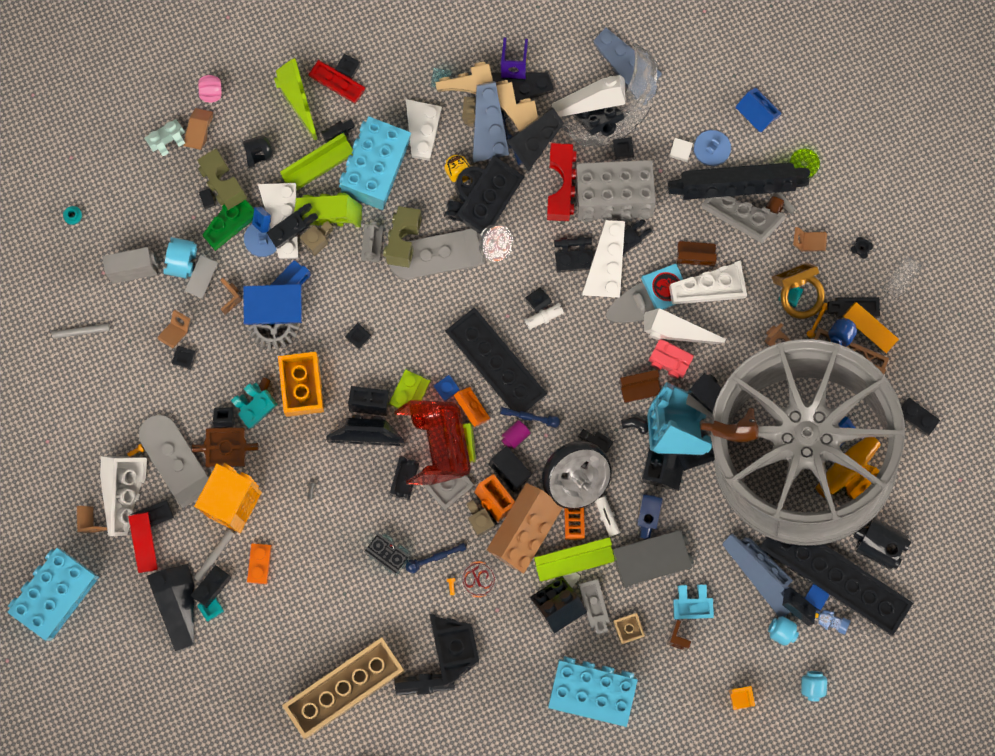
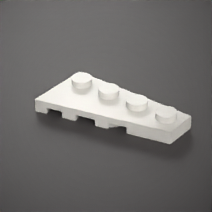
[258,183,298,259]

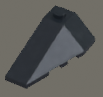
[147,564,194,652]

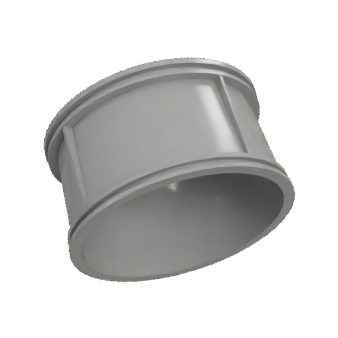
[711,339,905,546]

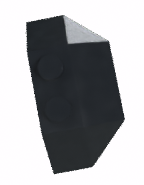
[326,415,405,447]

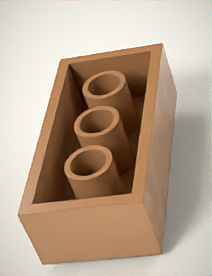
[487,483,563,574]

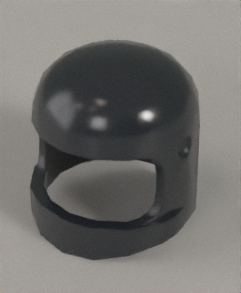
[242,136,274,168]

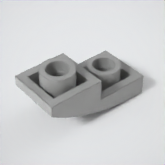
[185,255,218,299]

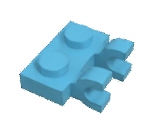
[673,585,714,619]

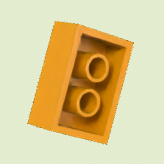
[278,352,324,417]

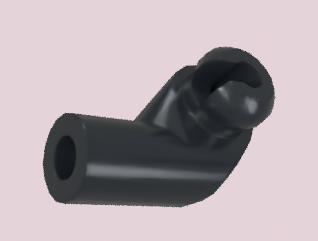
[621,416,649,434]

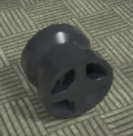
[444,200,463,221]

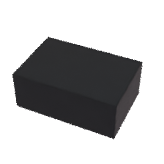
[199,189,215,209]

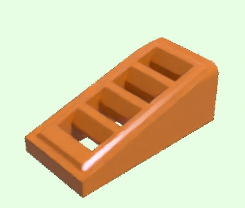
[564,507,585,540]

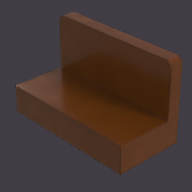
[677,241,717,266]
[619,369,661,403]
[667,619,691,651]

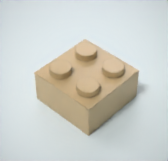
[613,613,645,645]

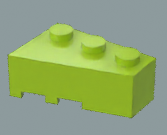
[295,193,362,227]

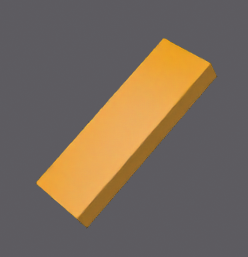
[843,302,899,354]

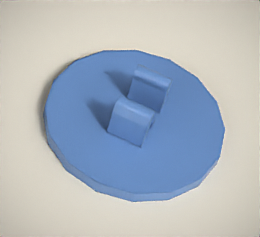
[694,130,731,166]
[244,224,277,257]

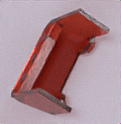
[394,400,471,485]

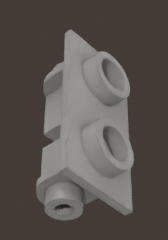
[361,222,384,262]

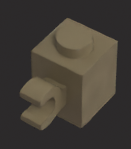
[462,97,476,127]
[300,221,334,256]
[467,500,495,537]

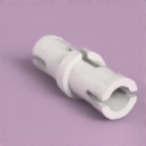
[524,303,564,330]
[595,496,621,537]

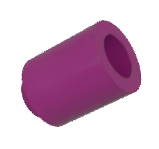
[501,420,531,449]

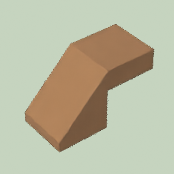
[183,108,213,150]

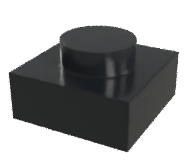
[525,287,552,313]

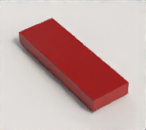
[308,60,365,104]
[128,512,158,573]

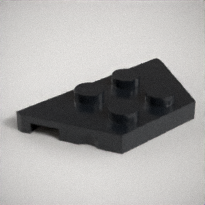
[429,614,479,688]

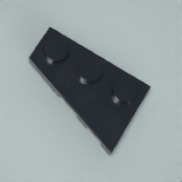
[491,72,554,104]
[507,107,564,171]

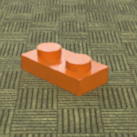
[454,387,491,427]
[247,543,272,585]

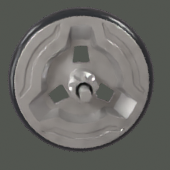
[542,441,612,509]

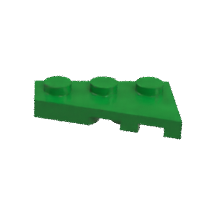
[202,200,254,251]

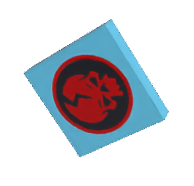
[641,264,684,310]

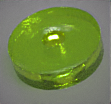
[789,149,820,179]

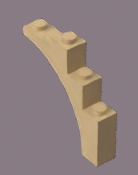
[435,62,538,131]

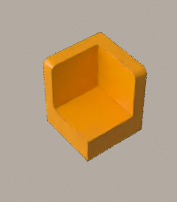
[729,686,755,710]

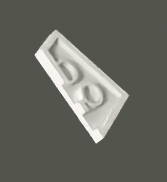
[406,99,442,161]

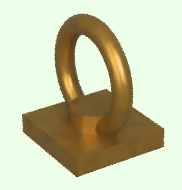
[771,263,825,319]

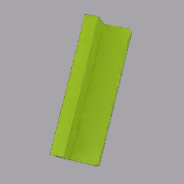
[280,133,353,191]
[534,537,615,582]

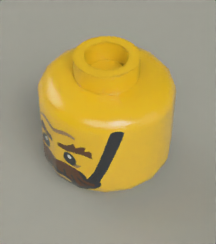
[444,155,471,183]

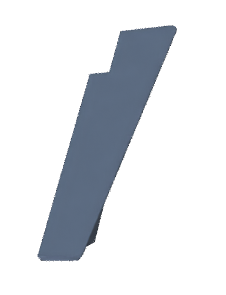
[723,534,793,617]

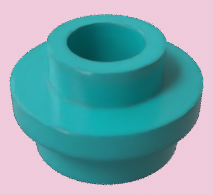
[63,206,82,225]

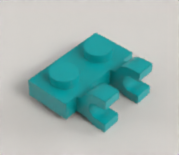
[231,383,278,429]

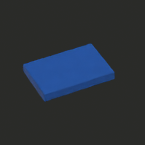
[243,284,302,325]

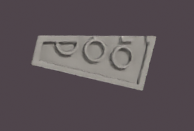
[702,196,785,243]

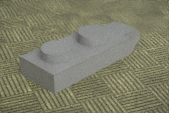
[579,579,610,635]

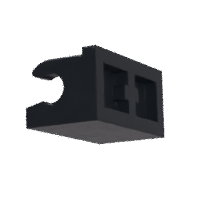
[348,386,389,416]
[488,446,532,492]
[390,456,419,501]

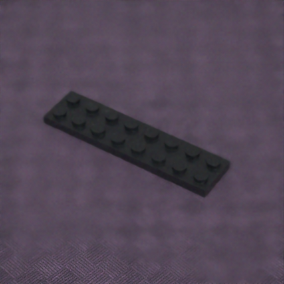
[760,537,914,636]

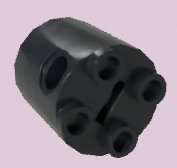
[853,517,911,570]

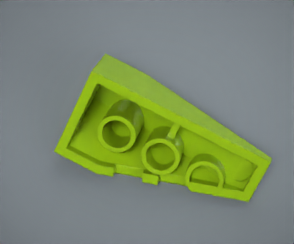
[274,58,317,140]

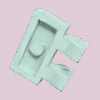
[144,119,185,156]

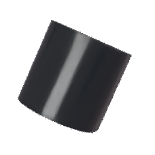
[213,407,234,428]

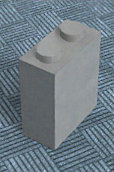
[102,247,159,284]

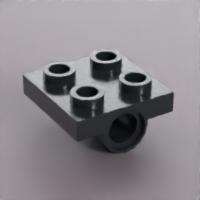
[574,106,625,136]

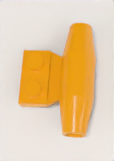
[815,437,881,500]

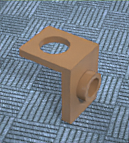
[793,227,827,252]
[220,278,242,315]
[158,310,190,348]
[765,323,791,346]
[77,506,108,533]

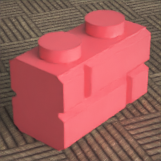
[649,339,694,379]

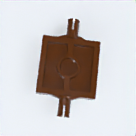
[192,428,259,468]

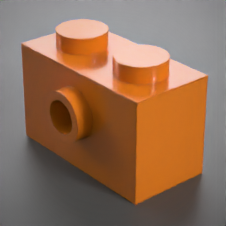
[474,474,515,522]

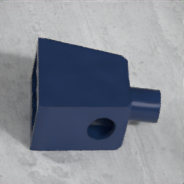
[636,494,663,539]

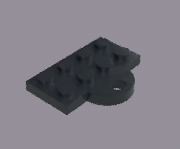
[454,156,524,238]

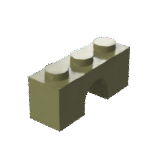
[197,149,247,210]
[383,206,422,268]

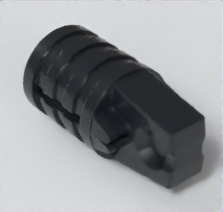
[321,119,355,143]

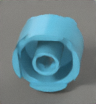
[164,237,197,279]

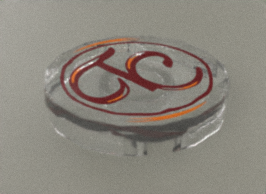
[479,224,513,262]
[459,560,498,599]

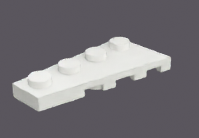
[582,220,625,298]
[669,260,747,304]

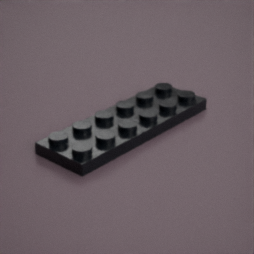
[445,307,547,419]

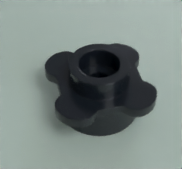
[851,237,873,259]

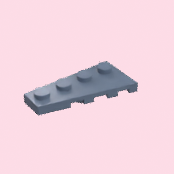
[593,27,662,102]
[472,81,509,162]

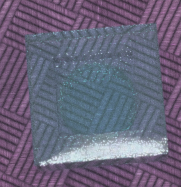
[431,68,452,88]

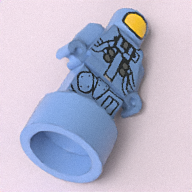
[815,610,851,635]

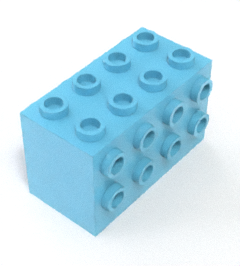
[339,116,411,210]
[7,548,100,641]
[548,656,638,727]

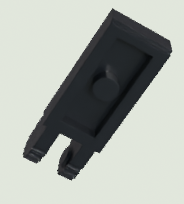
[267,203,318,248]
[623,219,653,255]

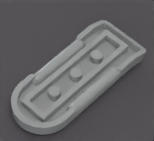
[389,228,485,280]
[139,415,209,508]

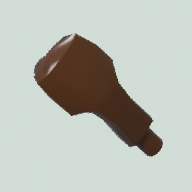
[701,408,759,442]

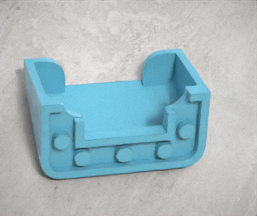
[647,382,712,455]

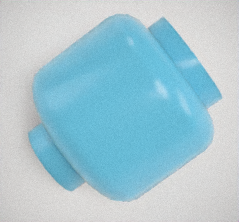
[768,616,799,646]
[801,671,827,701]

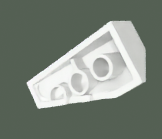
[552,75,625,117]
[644,308,726,344]
[100,456,147,536]

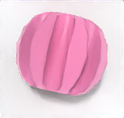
[198,75,222,103]

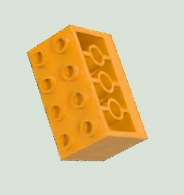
[194,463,262,534]

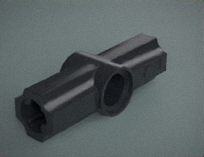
[394,673,455,696]

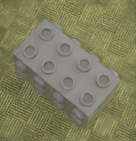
[575,160,656,222]

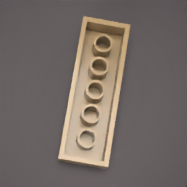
[282,637,405,739]

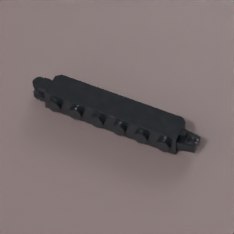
[667,162,810,200]

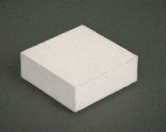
[669,138,693,162]

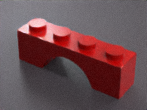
[547,143,577,221]

